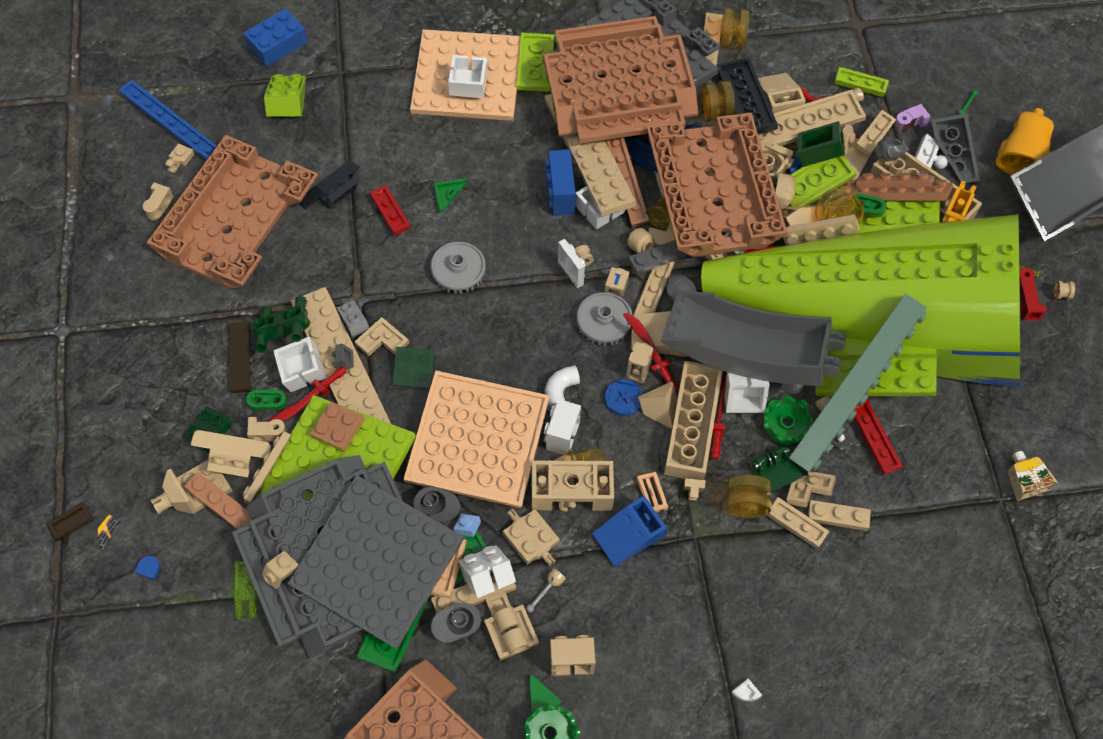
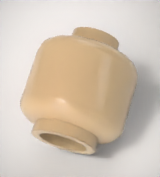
[628,228,655,254]

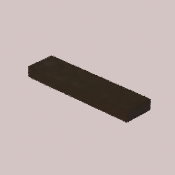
[230,321,251,393]

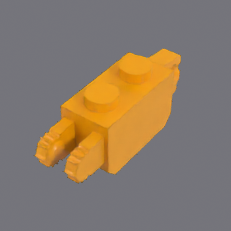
[941,181,976,222]

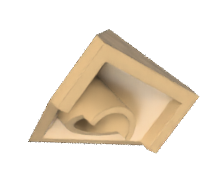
[638,382,677,429]

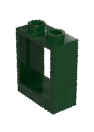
[795,121,845,167]

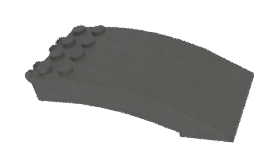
[1009,123,1103,242]
[661,291,846,386]

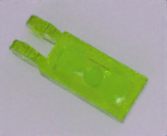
[234,561,257,619]

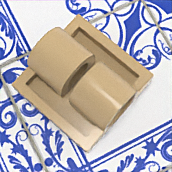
[484,605,539,661]

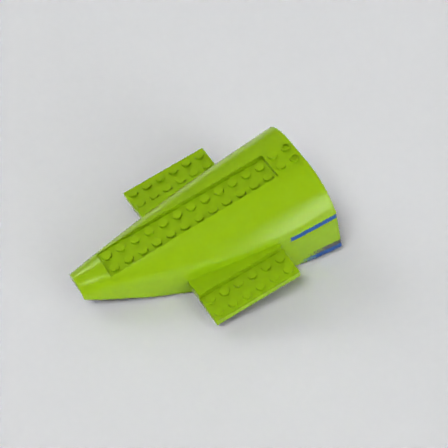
[701,201,1020,396]

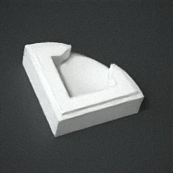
[731,679,762,701]

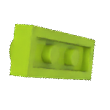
[834,67,889,97]

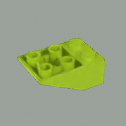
[264,74,306,116]

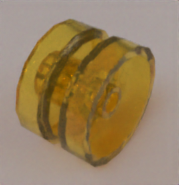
[720,8,749,47]
[702,80,735,122]
[815,188,864,224]
[726,475,772,518]

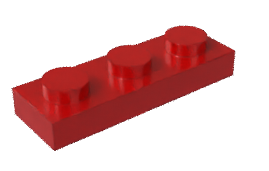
[370,185,410,236]

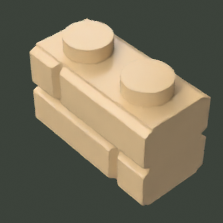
[626,342,653,384]

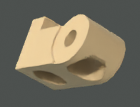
[143,183,173,220]
[247,417,286,442]

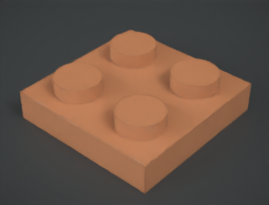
[310,402,365,452]

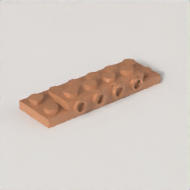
[835,173,953,201]

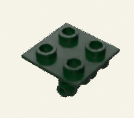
[392,346,435,388]
[182,406,232,452]
[748,446,804,494]

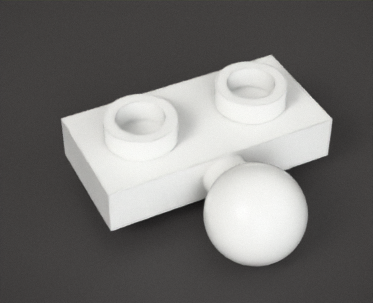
[915,134,948,169]

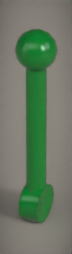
[958,90,978,115]

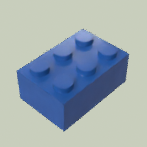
[244,8,308,67]
[545,150,576,216]

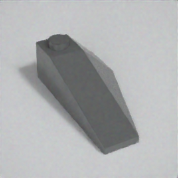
[931,114,980,184]

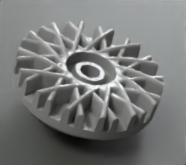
[430,242,486,294]
[576,292,633,346]

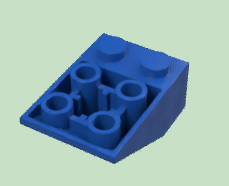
[592,496,667,567]

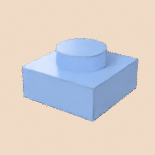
[454,514,481,537]

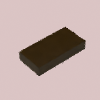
[47,502,95,542]

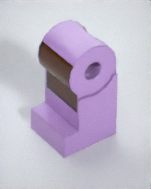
[894,104,931,133]

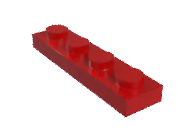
[854,399,903,476]

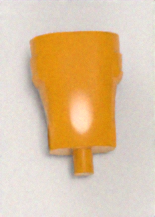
[996,108,1054,175]

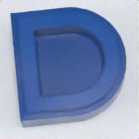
[134,556,161,580]

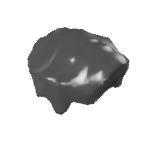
[876,136,909,162]
[666,274,697,304]

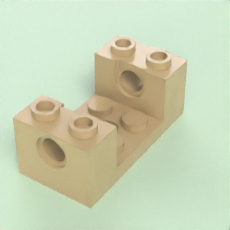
[532,461,614,511]

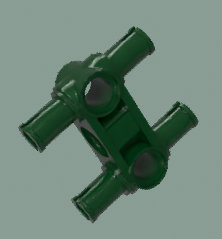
[252,296,310,353]

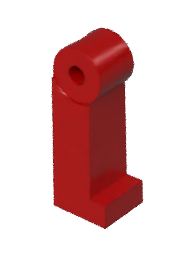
[1019,268,1047,320]

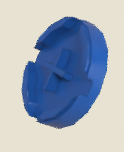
[605,379,643,416]

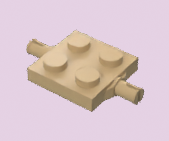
[503,509,560,566]

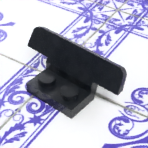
[301,161,360,209]

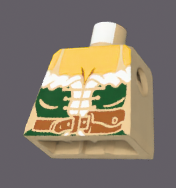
[1008,451,1058,501]

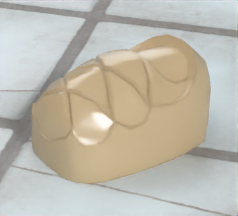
[775,173,796,209]

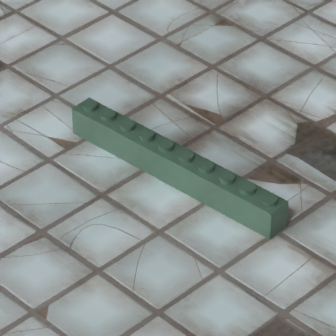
[790,294,927,472]

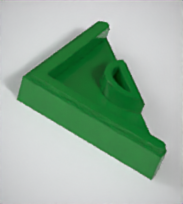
[434,178,467,214]
[530,675,562,712]

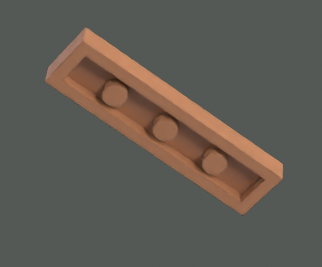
[184,472,252,530]

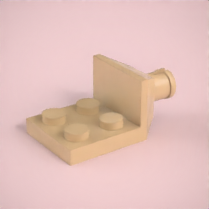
[150,460,232,514]

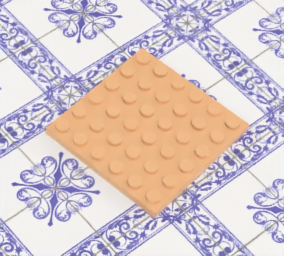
[410,29,521,121]
[404,371,550,509]

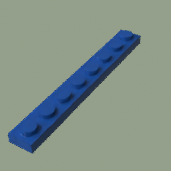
[119,80,217,161]

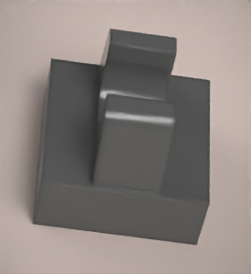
[331,343,354,370]

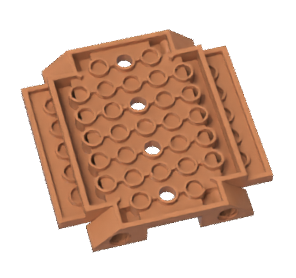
[541,16,698,144]

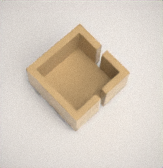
[550,635,595,676]

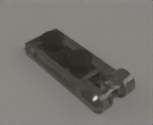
[457,495,511,534]

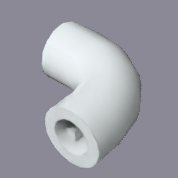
[544,365,580,411]

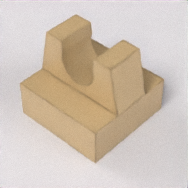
[683,478,706,501]

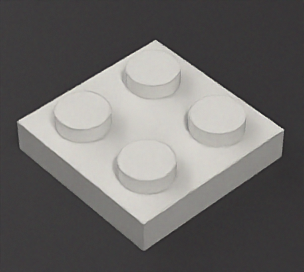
[558,239,586,288]

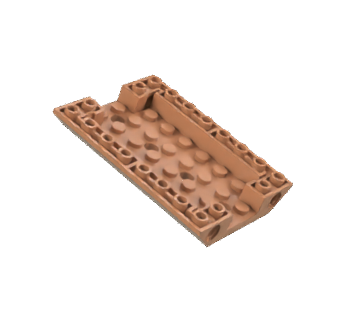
[647,113,787,257]

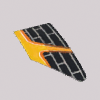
[98,515,123,549]

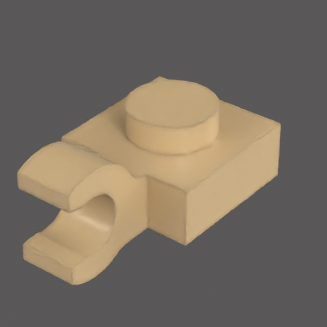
[165,143,195,174]

